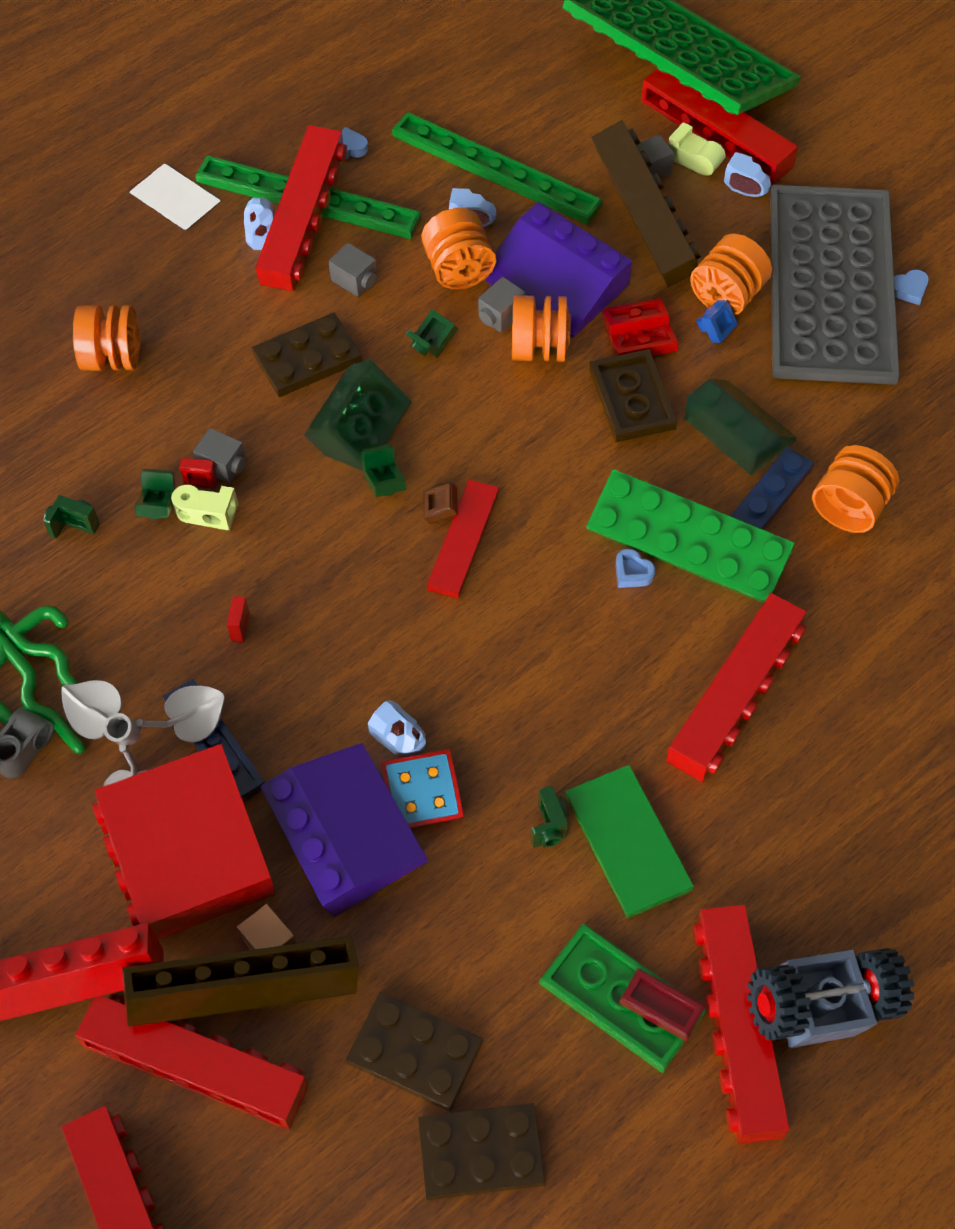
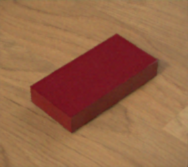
[619,968,705,1042]

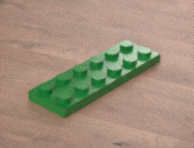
[586,469,795,603]

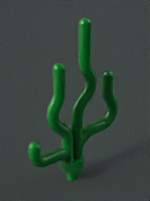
[0,605,86,754]

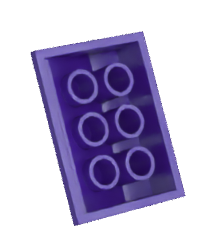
[485,202,632,338]
[260,743,429,917]

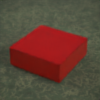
[180,458,218,488]
[226,596,250,643]

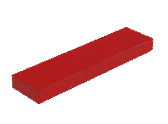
[427,479,499,599]

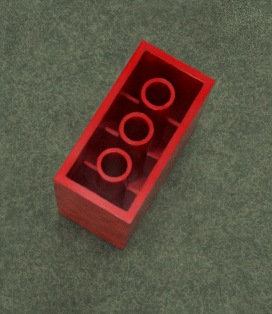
[92,744,275,940]

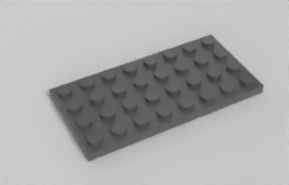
[770,185,899,385]

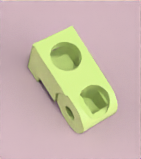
[668,122,726,176]
[171,485,238,531]

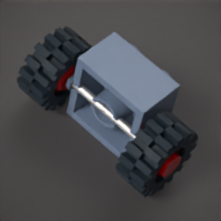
[747,948,914,1048]

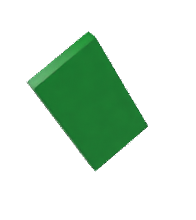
[565,765,694,919]
[539,923,706,1074]

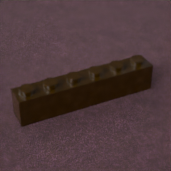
[591,120,701,288]
[122,936,359,1027]

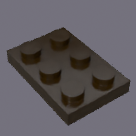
[252,312,362,398]
[589,349,677,442]
[346,992,483,1112]
[418,1103,545,1200]

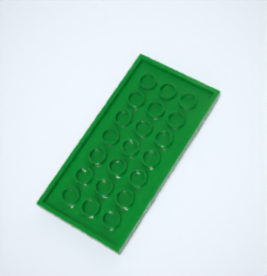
[562,0,801,115]

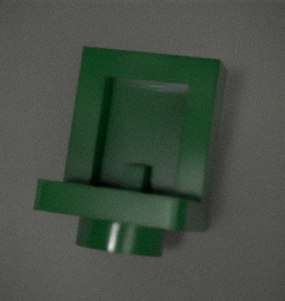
[406,309,459,358]
[361,444,406,497]
[135,469,175,519]
[44,495,100,538]
[531,786,569,848]

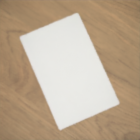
[130,164,220,230]

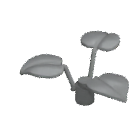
[61,680,225,787]

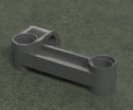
[0,707,54,778]

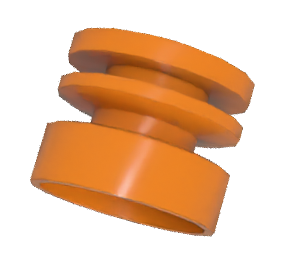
[421,208,496,290]
[690,233,772,316]
[512,295,571,362]
[73,305,141,371]
[812,445,900,533]

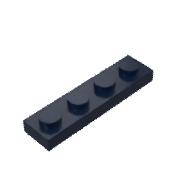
[730,447,814,530]
[163,679,265,802]

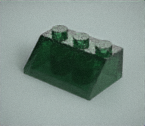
[304,359,412,471]
[684,379,797,476]

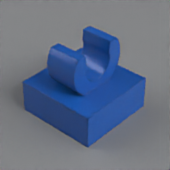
[696,300,738,343]

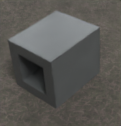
[637,135,674,178]
[329,243,377,297]
[478,276,525,333]
[193,428,247,484]

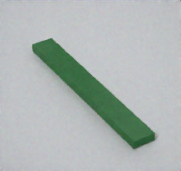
[392,112,603,225]
[195,155,421,240]

